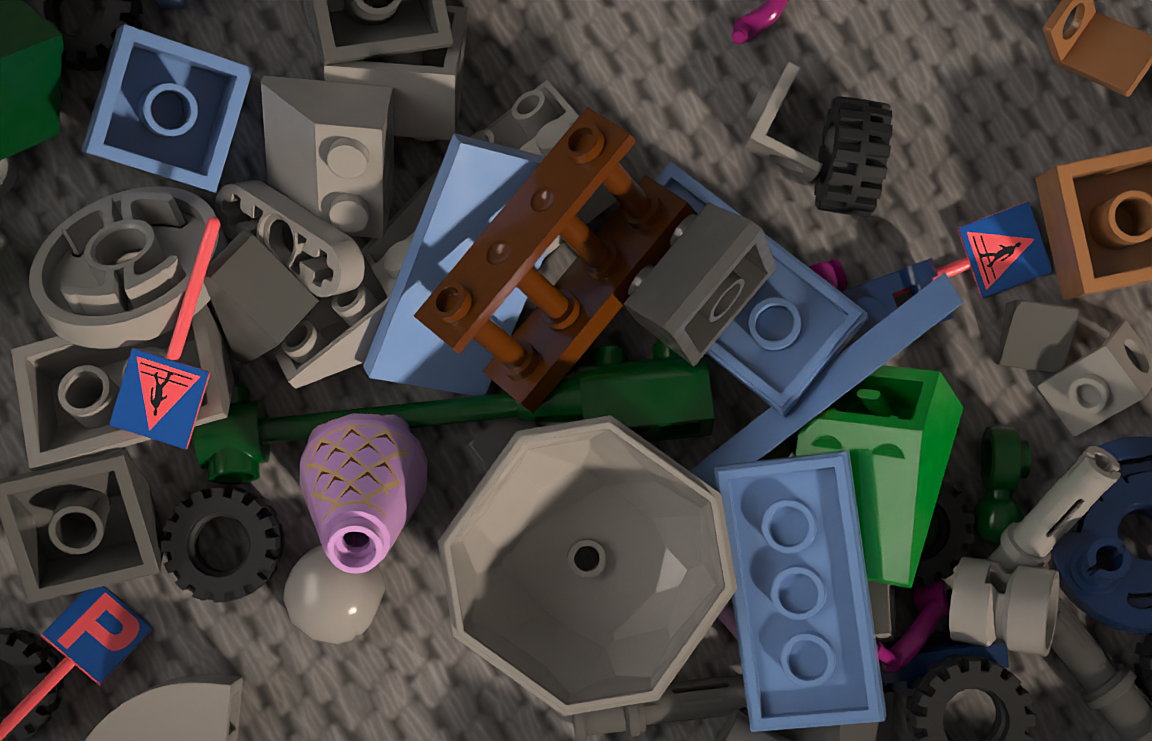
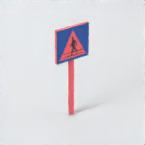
[892,201,1053,298]
[109,217,220,449]

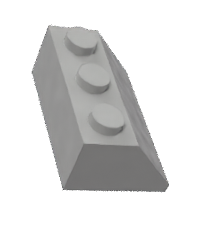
[11,304,234,471]

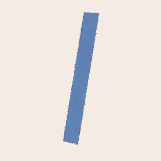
[689,272,963,491]

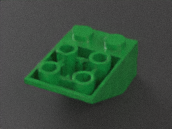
[796,365,963,588]

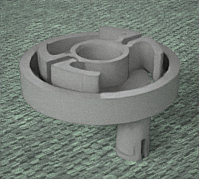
[29,186,228,349]

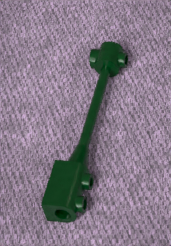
[193,341,715,484]

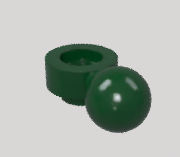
[973,427,1031,545]

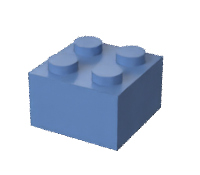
[81,24,253,193]

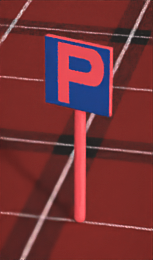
[0,586,153,741]

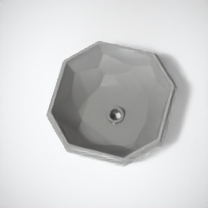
[438,415,737,716]

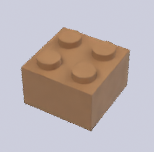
[1035,146,1152,300]

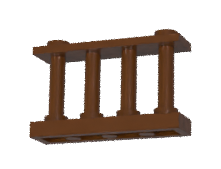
[413,107,698,414]

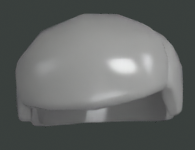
[283,544,385,645]

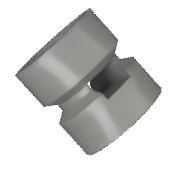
[949,556,1059,656]

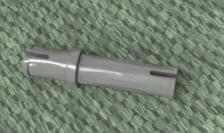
[987,446,1121,573]

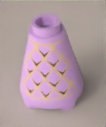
[300,413,428,574]

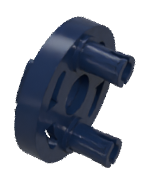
[1047,436,1152,634]

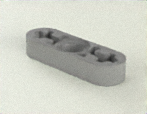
[215,180,365,297]

